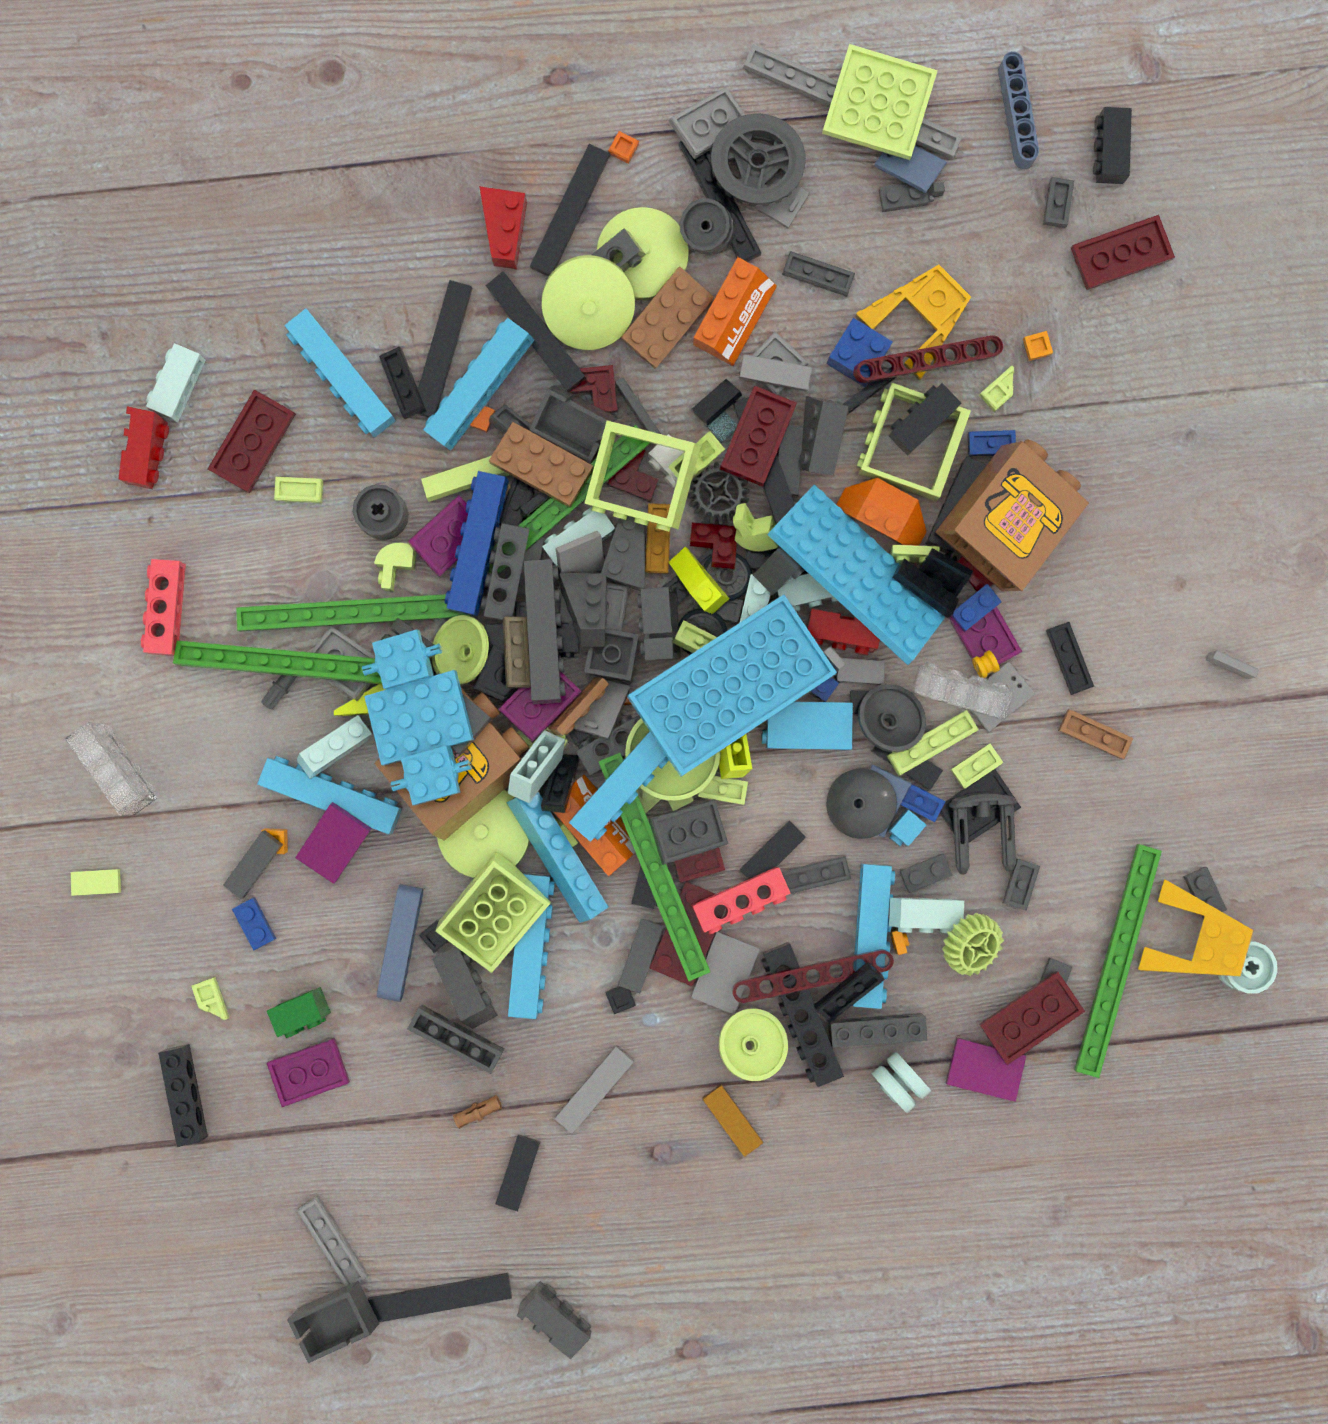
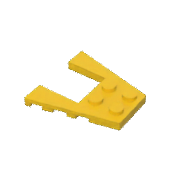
[856,265,971,380]
[1138,879,1254,976]

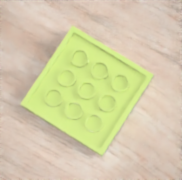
[822,44,938,160]

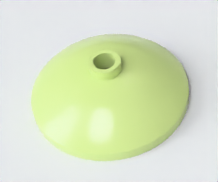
[432,615,489,685]
[719,1009,788,1081]

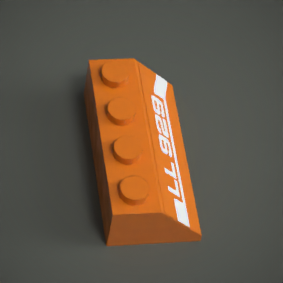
[693,257,777,366]
[554,774,636,876]

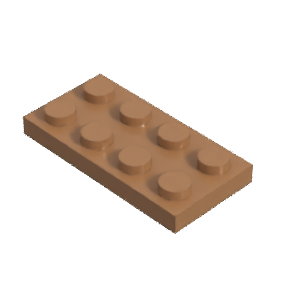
[620,266,714,369]
[489,422,594,508]

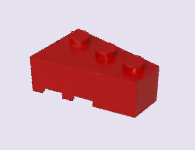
[479,186,527,269]
[118,406,169,489]
[807,609,880,656]

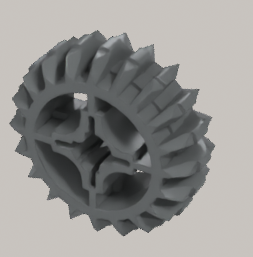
[687,462,750,525]

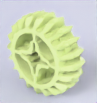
[942,913,1004,976]

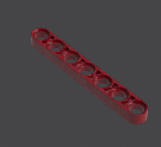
[853,335,1003,383]
[732,949,894,1003]

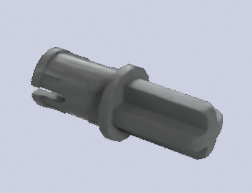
[261,675,298,710]

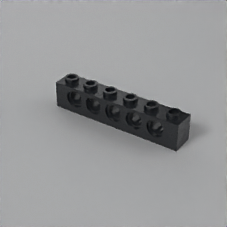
[761,942,844,1087]

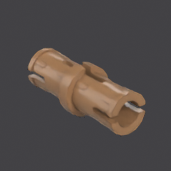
[453,1095,502,1129]

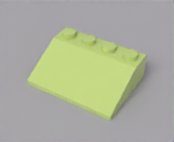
[435,852,551,973]

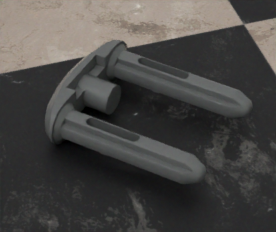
[949,792,1017,875]

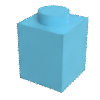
[888,809,926,846]

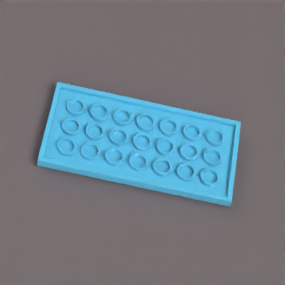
[767,485,945,665]
[627,595,837,777]

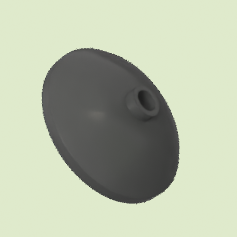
[858,684,926,753]
[826,769,897,839]

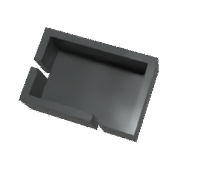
[529,385,616,463]
[637,587,681,660]
[287,1281,379,1363]

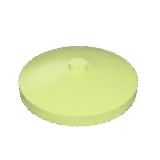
[597,207,688,300]
[541,255,635,350]
[625,718,720,801]
[437,789,530,878]

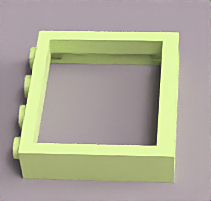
[857,383,971,502]
[584,421,701,532]

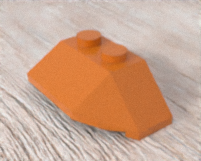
[836,478,927,546]

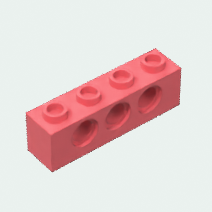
[141,559,186,656]
[691,867,791,934]

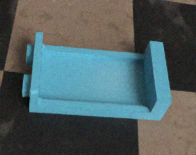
[762,702,853,750]

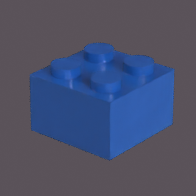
[826,318,893,387]

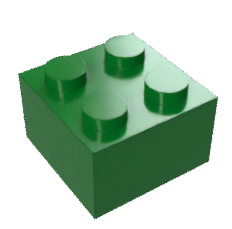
[267,987,331,1039]

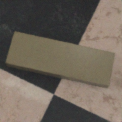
[503,617,531,688]

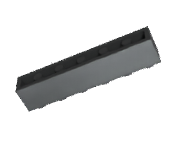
[524,559,566,705]

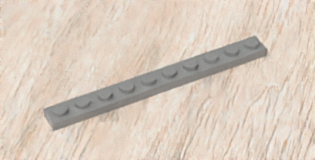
[743,44,963,160]

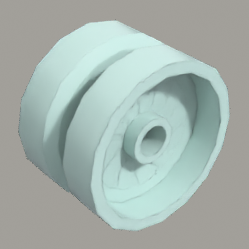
[1218,941,1277,994]
[871,1051,931,1113]

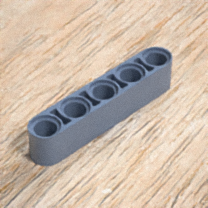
[998,51,1039,169]
[377,884,423,1002]

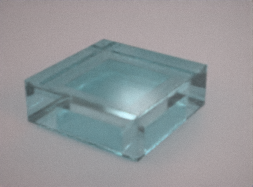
[706,411,737,443]

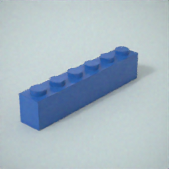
[445,471,509,617]

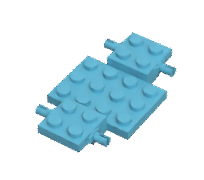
[362,629,474,805]

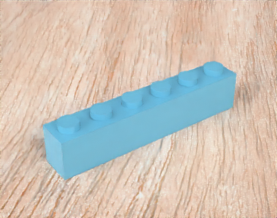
[284,309,396,438]
[423,318,534,451]
[569,731,669,842]
[257,756,403,835]
[507,792,608,923]
[852,863,895,1009]
[508,873,555,1019]

